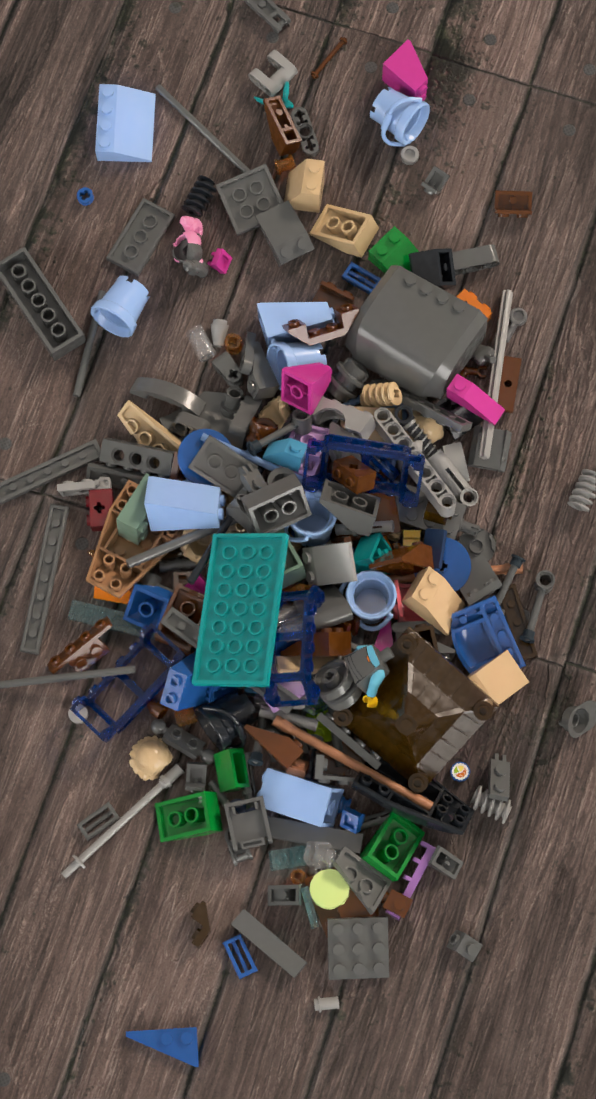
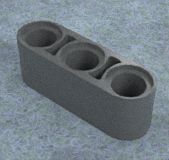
[452,244,500,275]

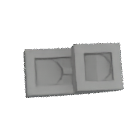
[442,442,470,484]

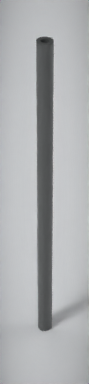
[155,84,250,173]
[0,665,136,689]

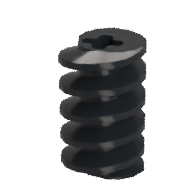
[181,175,217,217]

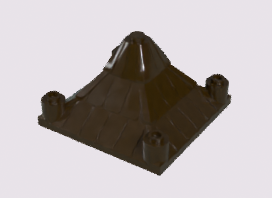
[332,626,499,793]

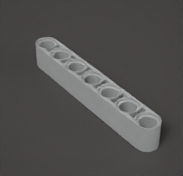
[374,408,456,518]

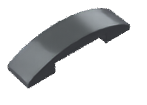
[130,377,206,417]

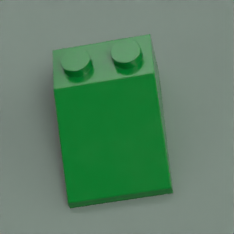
[368,226,419,274]
[155,791,223,843]
[359,812,425,882]

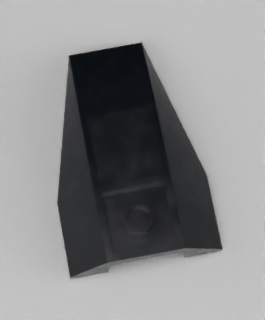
[350,750,474,835]

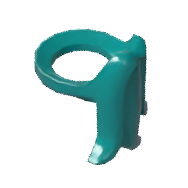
[254,81,294,109]

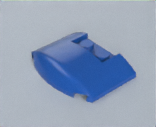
[451,595,526,674]

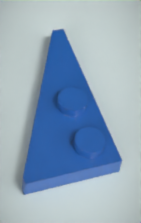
[126,1027,199,1067]

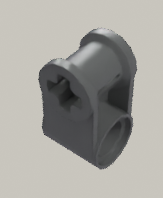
[211,351,243,387]
[225,828,253,866]

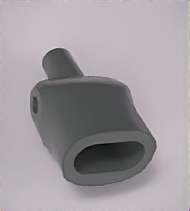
[470,344,496,366]

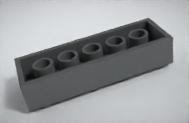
[0,246,86,361]

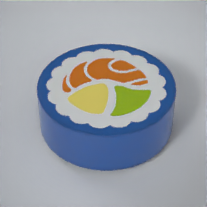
[450,762,470,782]

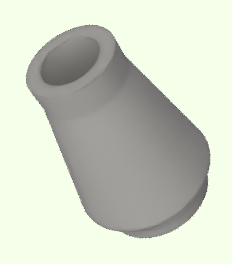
[210,319,229,347]

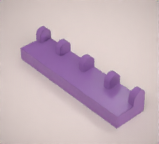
[385,841,436,921]

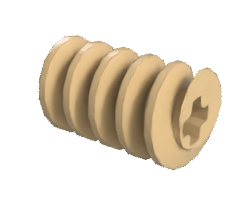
[360,382,402,407]

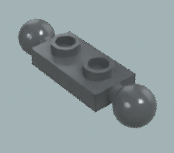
[151,719,215,764]

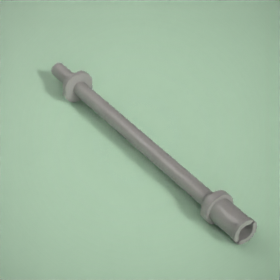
[61,764,185,879]

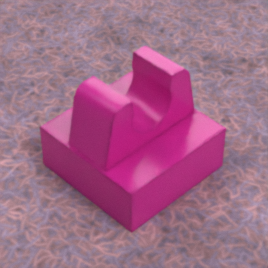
[207,248,232,274]

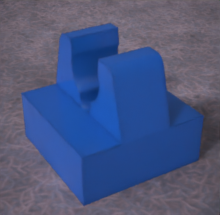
[340,807,365,834]

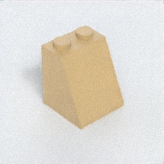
[284,159,325,213]

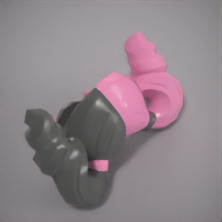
[172,216,209,278]

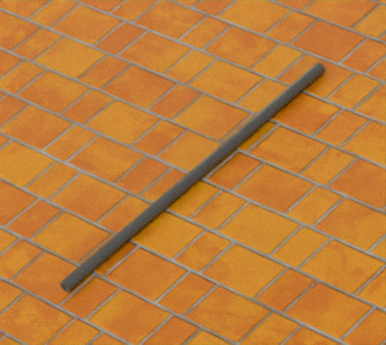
[126,447,407,569]

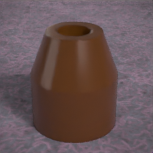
[147,699,168,719]

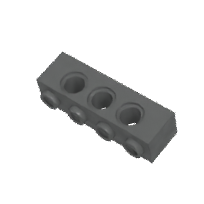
[99,438,175,479]

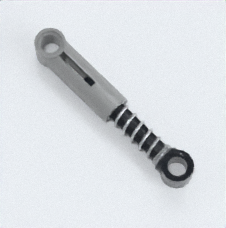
[392,405,479,507]

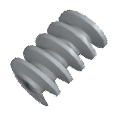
[567,469,596,512]
[469,785,512,824]

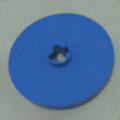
[177,429,231,486]
[414,537,471,592]

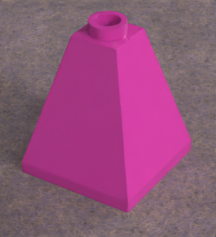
[281,363,332,415]

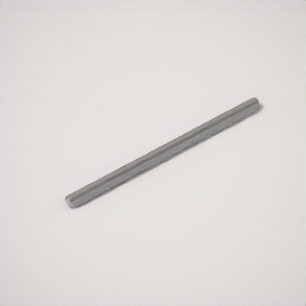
[479,289,513,460]

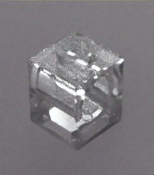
[303,841,337,869]

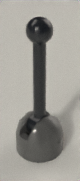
[305,734,324,781]

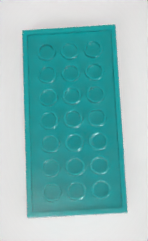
[192,533,289,687]

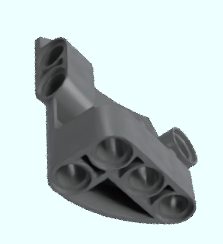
[159,386,263,450]

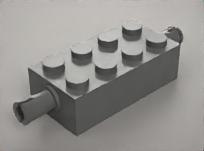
[392,480,480,540]

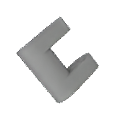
[248,50,298,97]

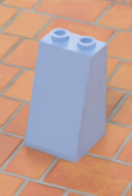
[257,302,335,348]
[144,476,226,531]
[256,768,344,827]

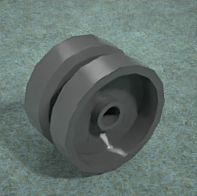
[312,659,362,711]

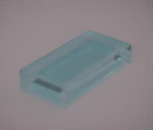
[300,886,319,929]

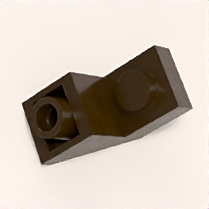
[190,900,211,948]

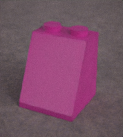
[382,40,428,101]

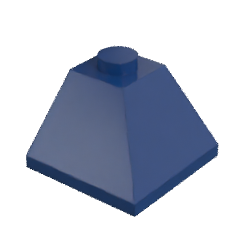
[123,584,173,633]

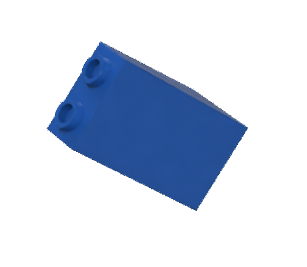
[160,651,209,711]

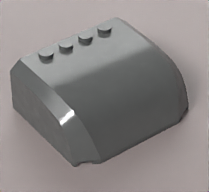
[345,265,488,400]

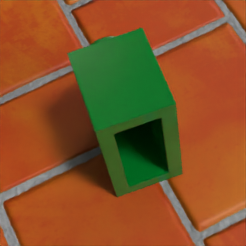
[214,748,250,793]

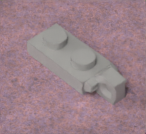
[57,477,112,497]

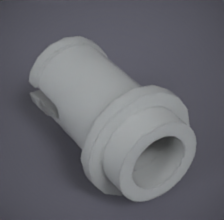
[314,996,339,1013]

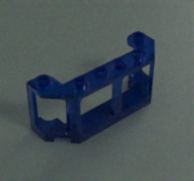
[302,434,425,508]
[264,585,325,707]
[70,623,187,743]

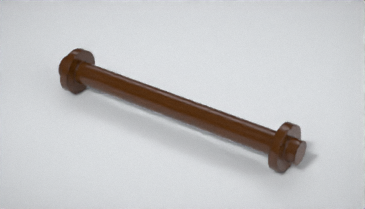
[311,37,347,79]

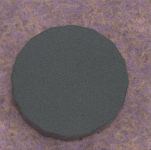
[458,528,496,562]

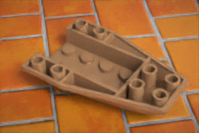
[86,480,184,599]

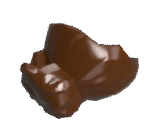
[246,417,278,450]

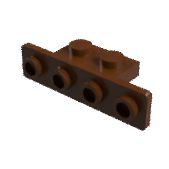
[47,616,113,674]

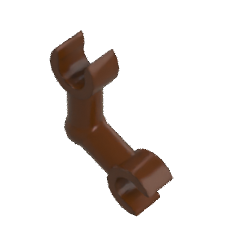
[459,366,487,379]

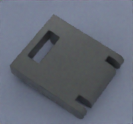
[224,796,273,852]

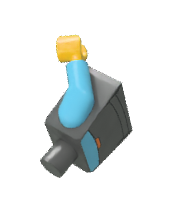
[344,644,394,708]

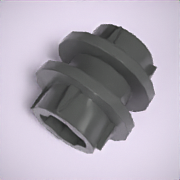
[327,357,369,402]

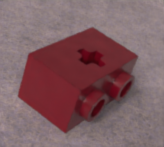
[86,488,114,532]

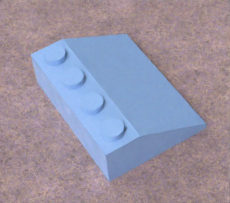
[95,84,156,162]

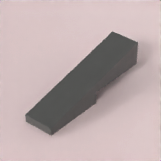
[231,909,307,979]

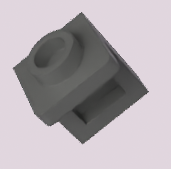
[421,166,450,196]
[185,761,207,793]
[446,930,483,962]

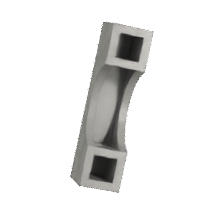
[311,396,377,443]

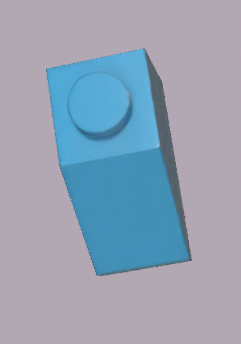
[262,438,308,472]

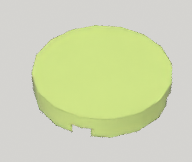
[309,869,350,910]

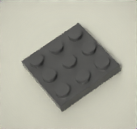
[215,164,283,236]
[327,916,389,980]

